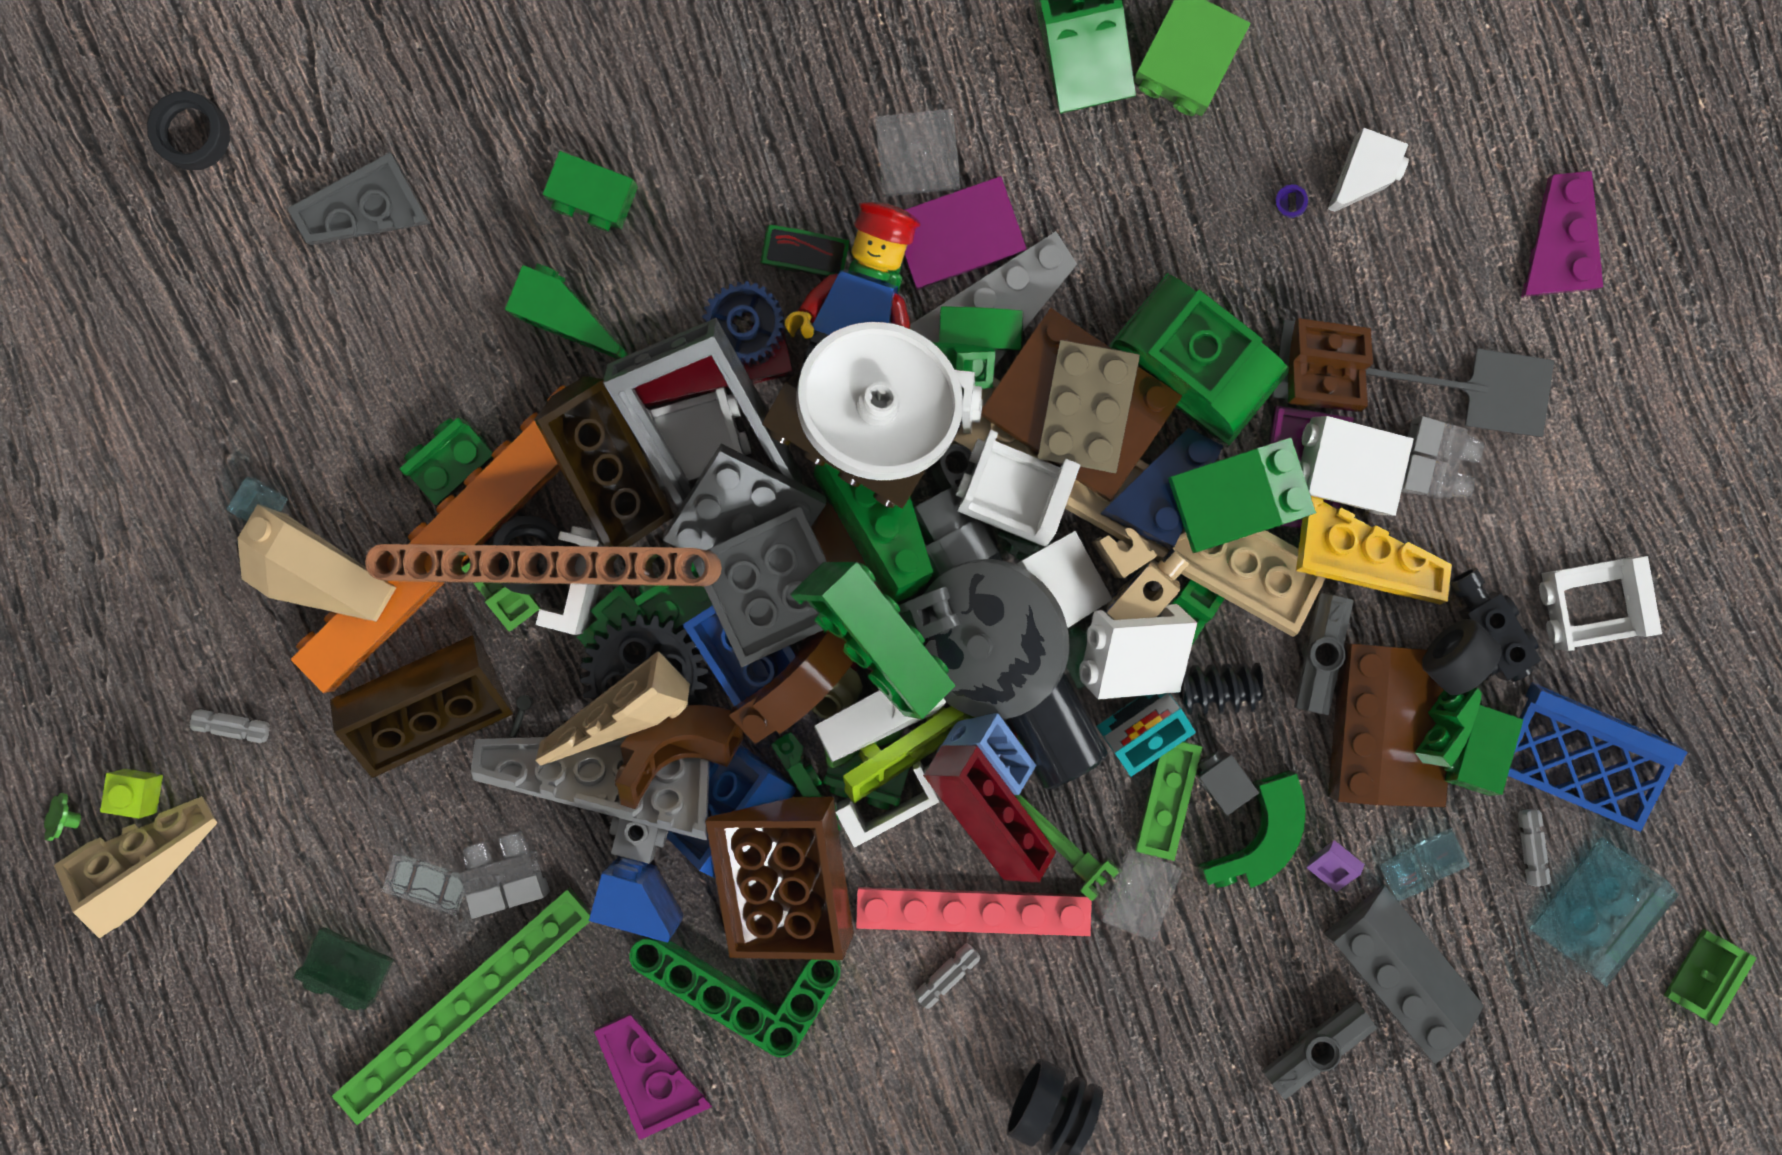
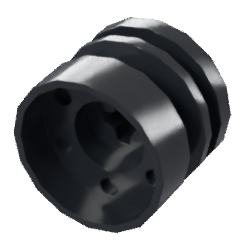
[1006,1059,1103,1155]

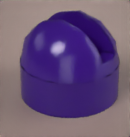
[1276,184,1308,218]

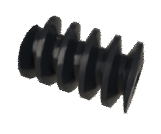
[1179,663,1263,715]

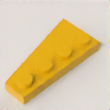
[1296,496,1452,605]

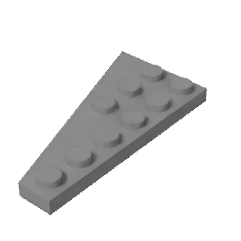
[910,231,1077,367]
[471,735,710,841]

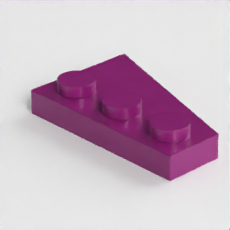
[1521,171,1603,297]
[594,1013,712,1140]

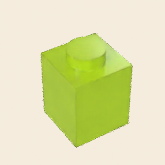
[100,769,163,819]

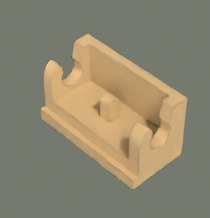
[1092,528,1157,578]

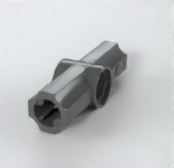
[1294,593,1354,715]
[1262,999,1377,1100]

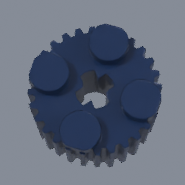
[702,281,786,367]

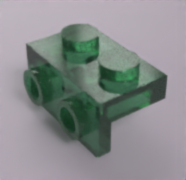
[293,927,394,1010]

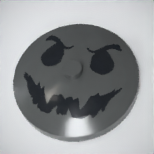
[923,559,1069,719]

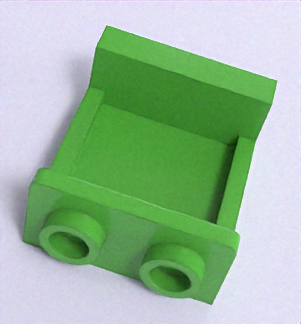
[1134,0,1251,116]

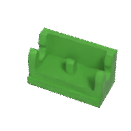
[1664,929,1756,1026]

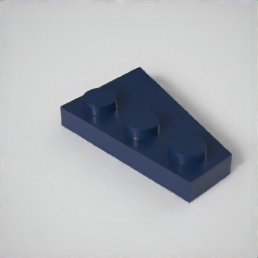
[1101,428,1223,550]

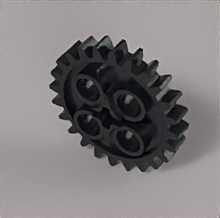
[580,610,708,706]

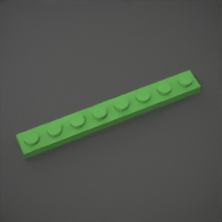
[332,887,591,1125]

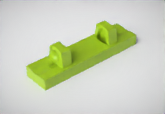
[843,706,975,804]

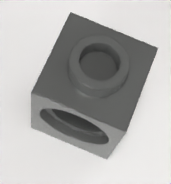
[1195,751,1259,816]

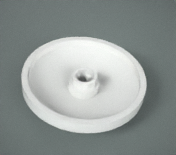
[796,322,963,480]

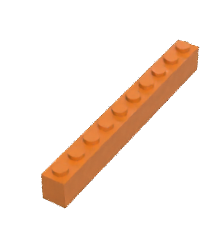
[290,385,566,693]

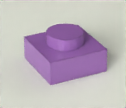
[1306,840,1365,892]

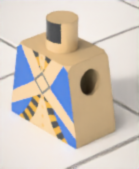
[1107,548,1190,620]

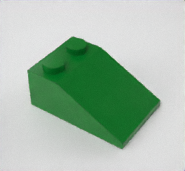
[505,263,629,359]
[1168,438,1316,553]

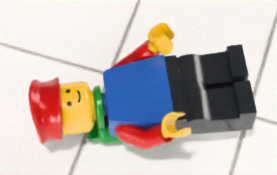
[785,202,921,372]

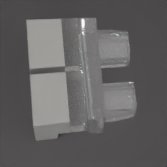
[1401,416,1485,500]
[460,830,550,919]

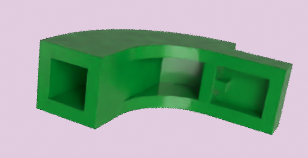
[1197,770,1306,888]

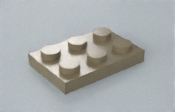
[1038,339,1140,473]

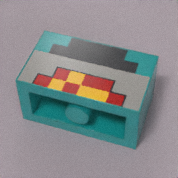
[1096,693,1196,777]

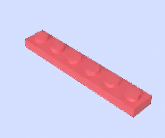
[856,887,1092,936]

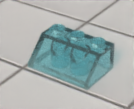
[1529,837,1679,987]

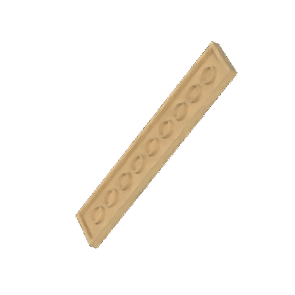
[951,377,1326,637]

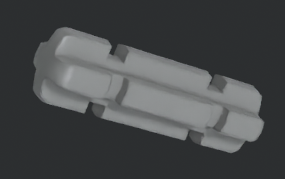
[190,709,270,743]
[1518,809,1551,887]
[915,943,980,1009]

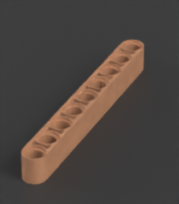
[365,544,722,586]

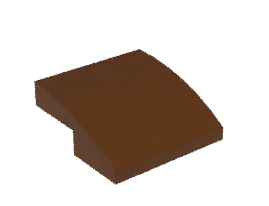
[1288,318,1373,412]

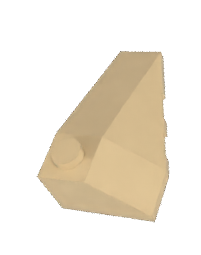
[238,504,397,622]
[535,651,690,765]
[54,796,217,938]

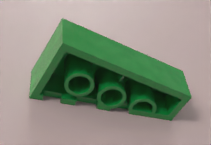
[813,463,933,603]
[790,562,956,719]

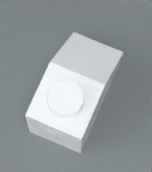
[1328,128,1409,212]

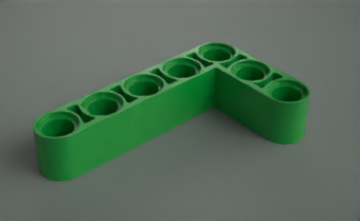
[629,936,841,1058]

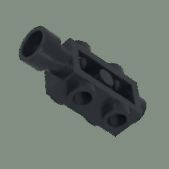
[1450,568,1542,682]

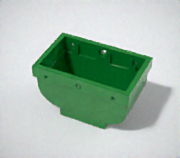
[1109,273,1289,448]

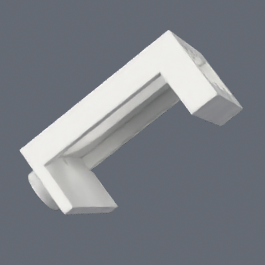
[1539,556,1662,651]

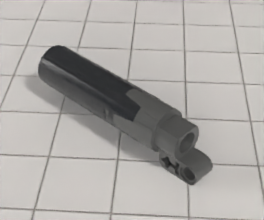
[914,444,1108,789]

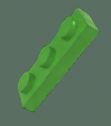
[1134,741,1202,861]

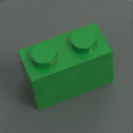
[542,151,638,232]
[1444,705,1524,796]

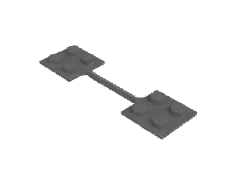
[1272,320,1554,438]

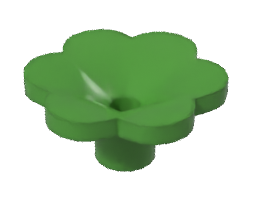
[44,793,81,841]

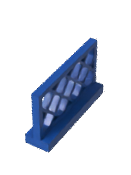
[1508,682,1688,832]

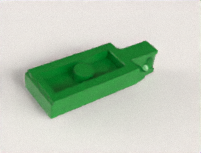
[771,732,841,830]

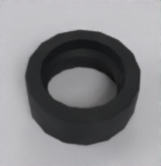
[147,91,230,170]
[492,515,566,595]

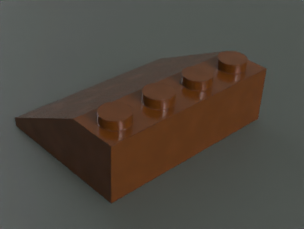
[981,308,1182,502]
[1328,643,1448,807]
[705,797,854,960]

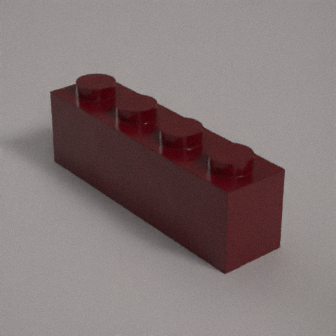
[634,325,794,408]
[923,745,1056,882]

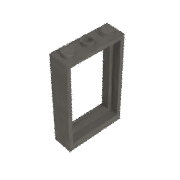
[603,318,802,508]

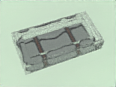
[381,853,470,916]

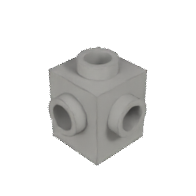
[609,816,668,864]

